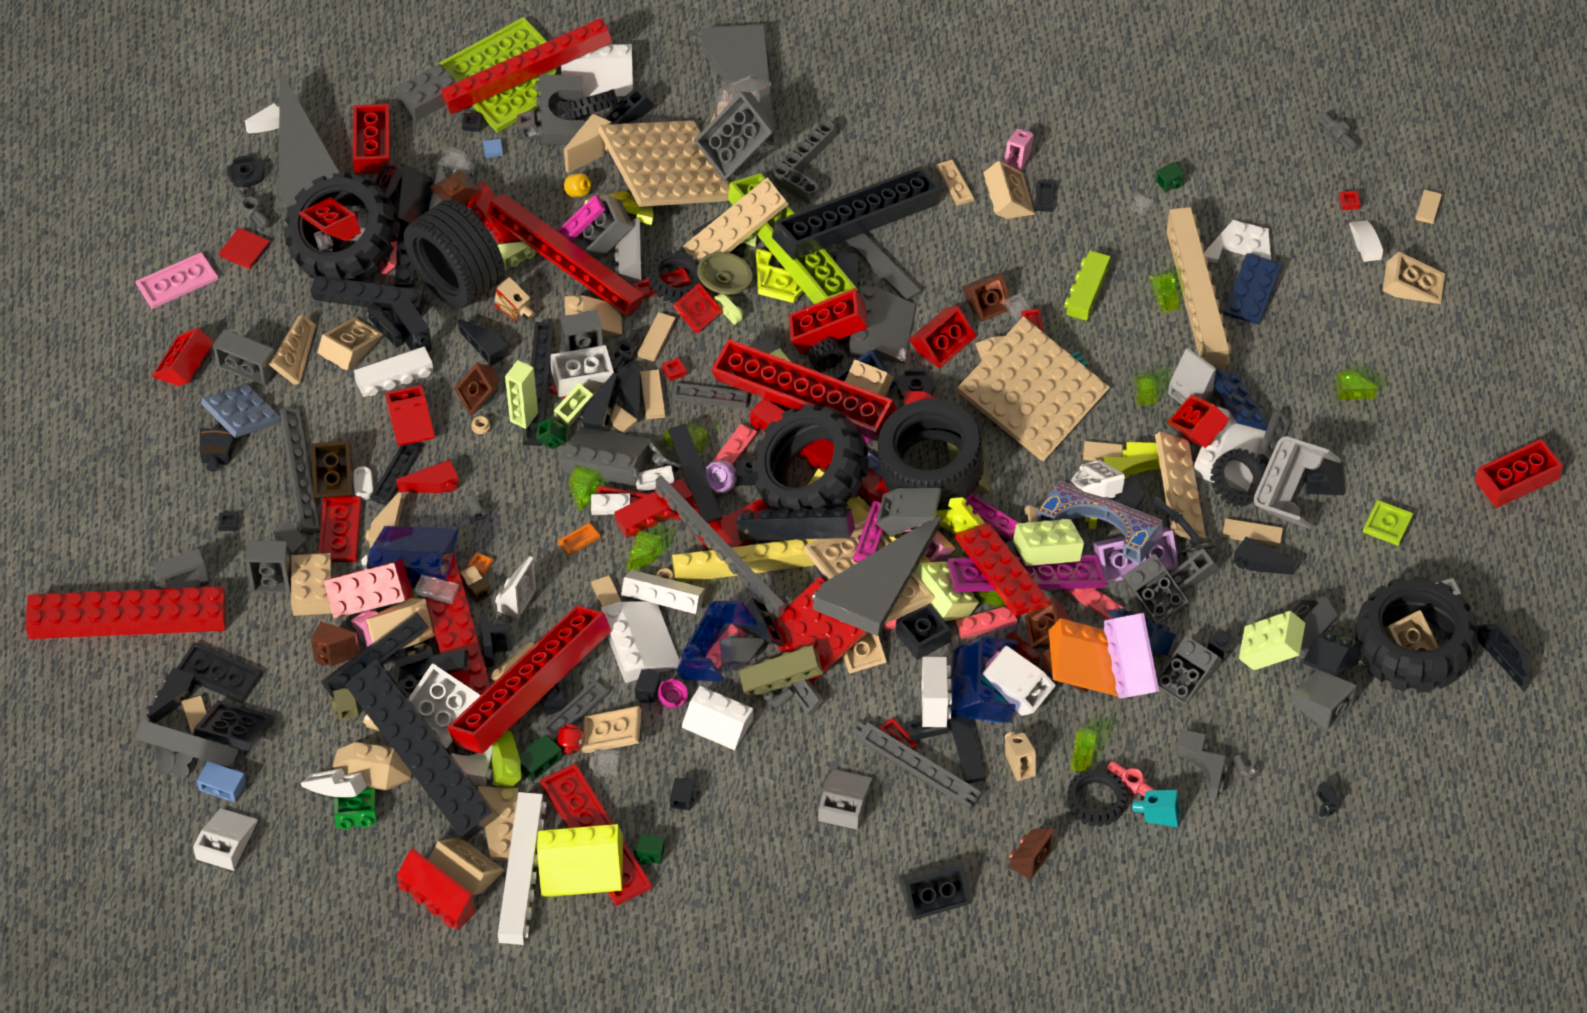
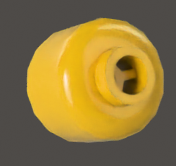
[564,173,591,198]

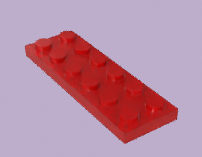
[955,523,1050,617]

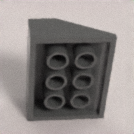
[693,92,774,181]
[849,286,916,363]
[560,427,653,486]

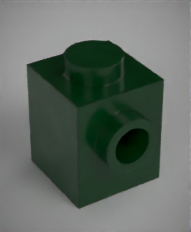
[1155,162,1185,193]
[536,417,567,449]
[634,834,665,865]

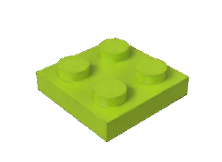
[1363,500,1413,546]

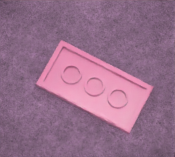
[136,252,218,309]

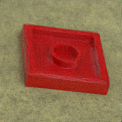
[219,228,270,269]
[672,282,723,334]

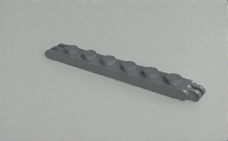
[851,721,981,809]

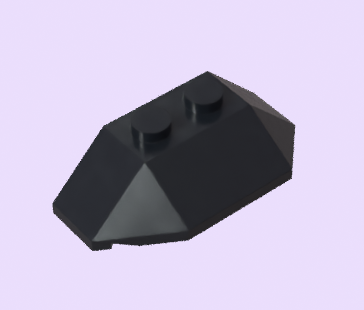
[1477,624,1532,691]

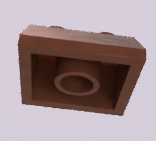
[310,621,360,666]
[1009,828,1054,880]

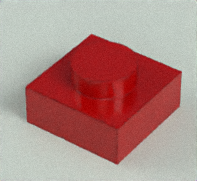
[1339,191,1360,210]
[662,357,687,381]

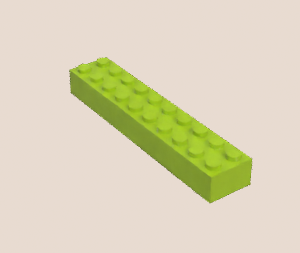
[727,173,858,304]

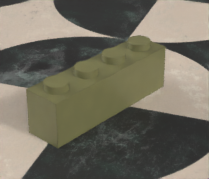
[739,646,823,698]

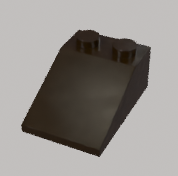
[311,440,353,499]

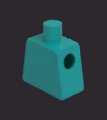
[1133,790,1181,827]

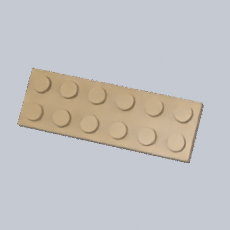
[682,178,789,262]
[1155,432,1206,541]

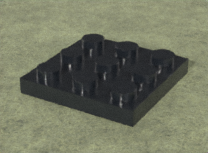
[194,700,274,751]

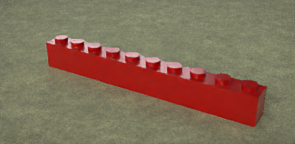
[440,18,612,115]
[486,194,644,316]
[750,398,889,506]

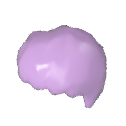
[705,460,737,493]

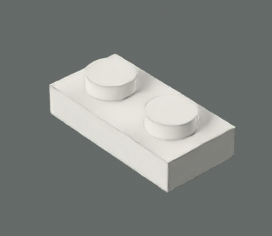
[636,466,674,493]
[591,493,630,515]

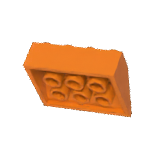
[1049,618,1119,697]

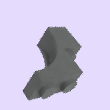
[1177,730,1228,799]

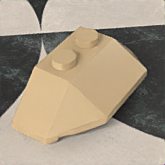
[332,742,412,790]

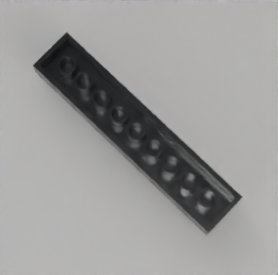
[772,166,942,260]
[345,660,498,841]

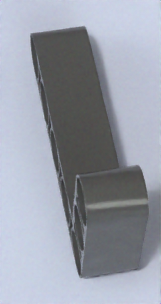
[774,120,834,203]
[134,719,240,769]

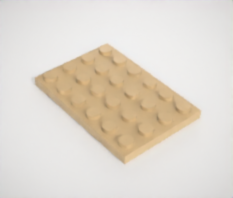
[804,519,935,624]

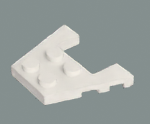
[1203,220,1271,263]

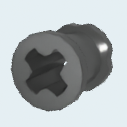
[465,495,488,521]

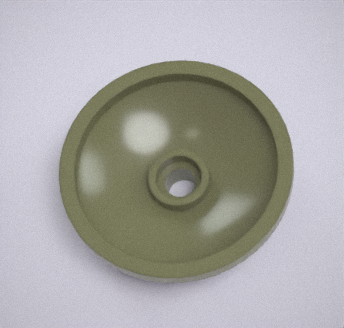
[697,252,752,295]

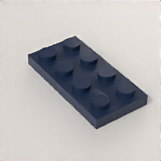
[1224,253,1282,325]
[1214,368,1268,431]

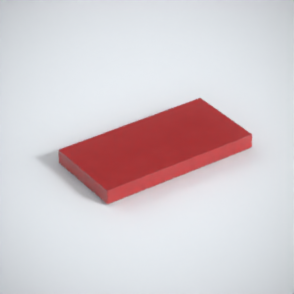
[318,496,362,562]
[696,499,769,551]

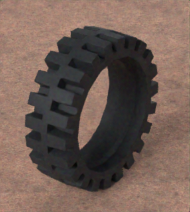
[564,89,618,120]
[649,251,703,303]
[1210,448,1265,507]
[1067,768,1127,827]

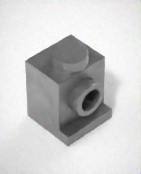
[517,109,539,140]

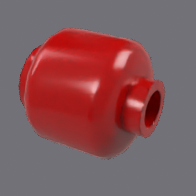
[556,724,584,754]

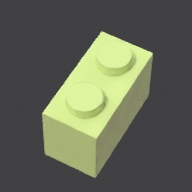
[554,383,593,427]

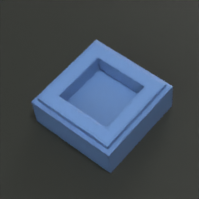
[483,139,503,158]

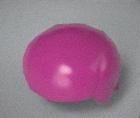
[658,678,688,709]

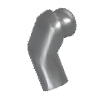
[1232,755,1259,779]

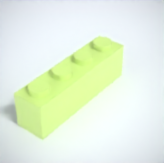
[505,360,538,429]

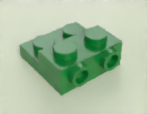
[334,788,377,830]

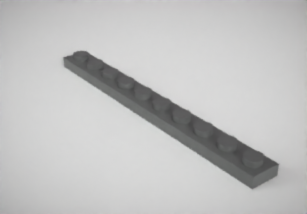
[655,475,784,618]

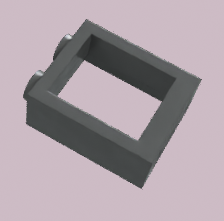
[152,549,209,589]

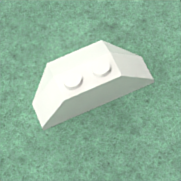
[1071,460,1125,499]

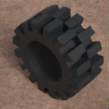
[808,338,844,372]

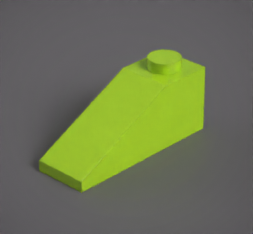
[492,731,521,788]

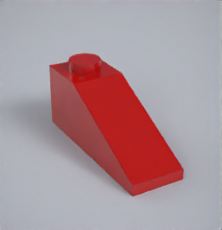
[396,460,459,493]

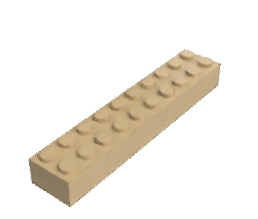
[1166,207,1231,371]

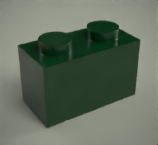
[518,734,562,782]

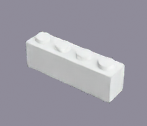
[354,347,433,397]
[621,570,705,614]

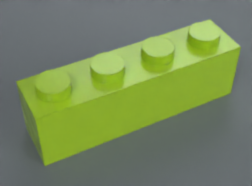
[1064,250,1110,321]

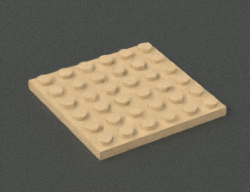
[598,120,730,207]
[956,316,1110,462]

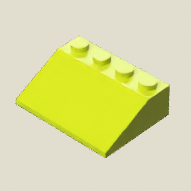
[537,824,623,897]

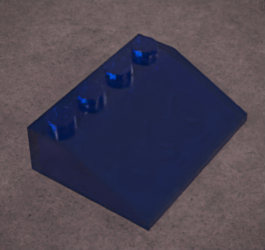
[366,526,459,581]

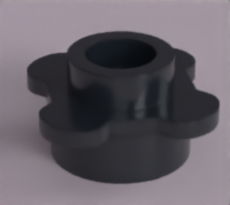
[729,243,747,258]

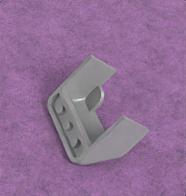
[1254,437,1341,530]

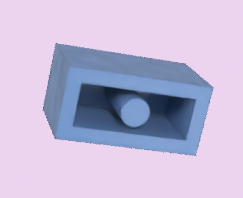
[197,761,246,802]

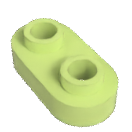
[714,294,743,325]

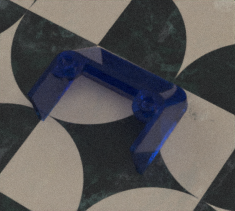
[677,600,757,682]
[950,636,1018,723]

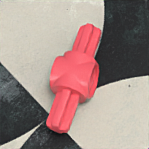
[1107,761,1155,797]

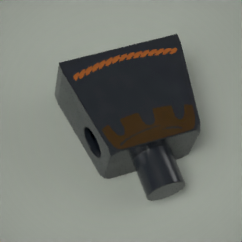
[199,428,238,472]

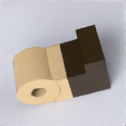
[459,566,491,603]

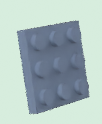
[201,384,281,438]

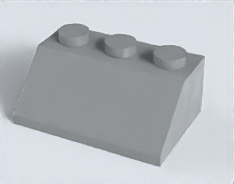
[615,218,642,284]

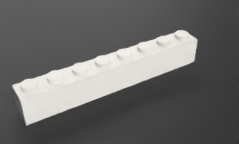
[498,792,547,945]

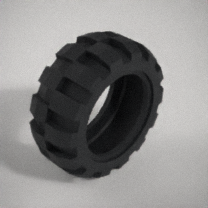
[284,173,398,282]
[752,405,869,510]
[1355,576,1478,693]

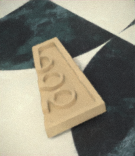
[269,315,316,385]
[478,786,518,861]

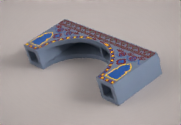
[1038,481,1162,563]

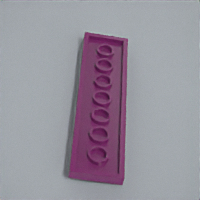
[947,555,1107,592]

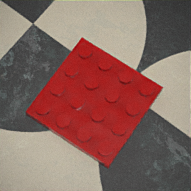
[774,576,867,684]

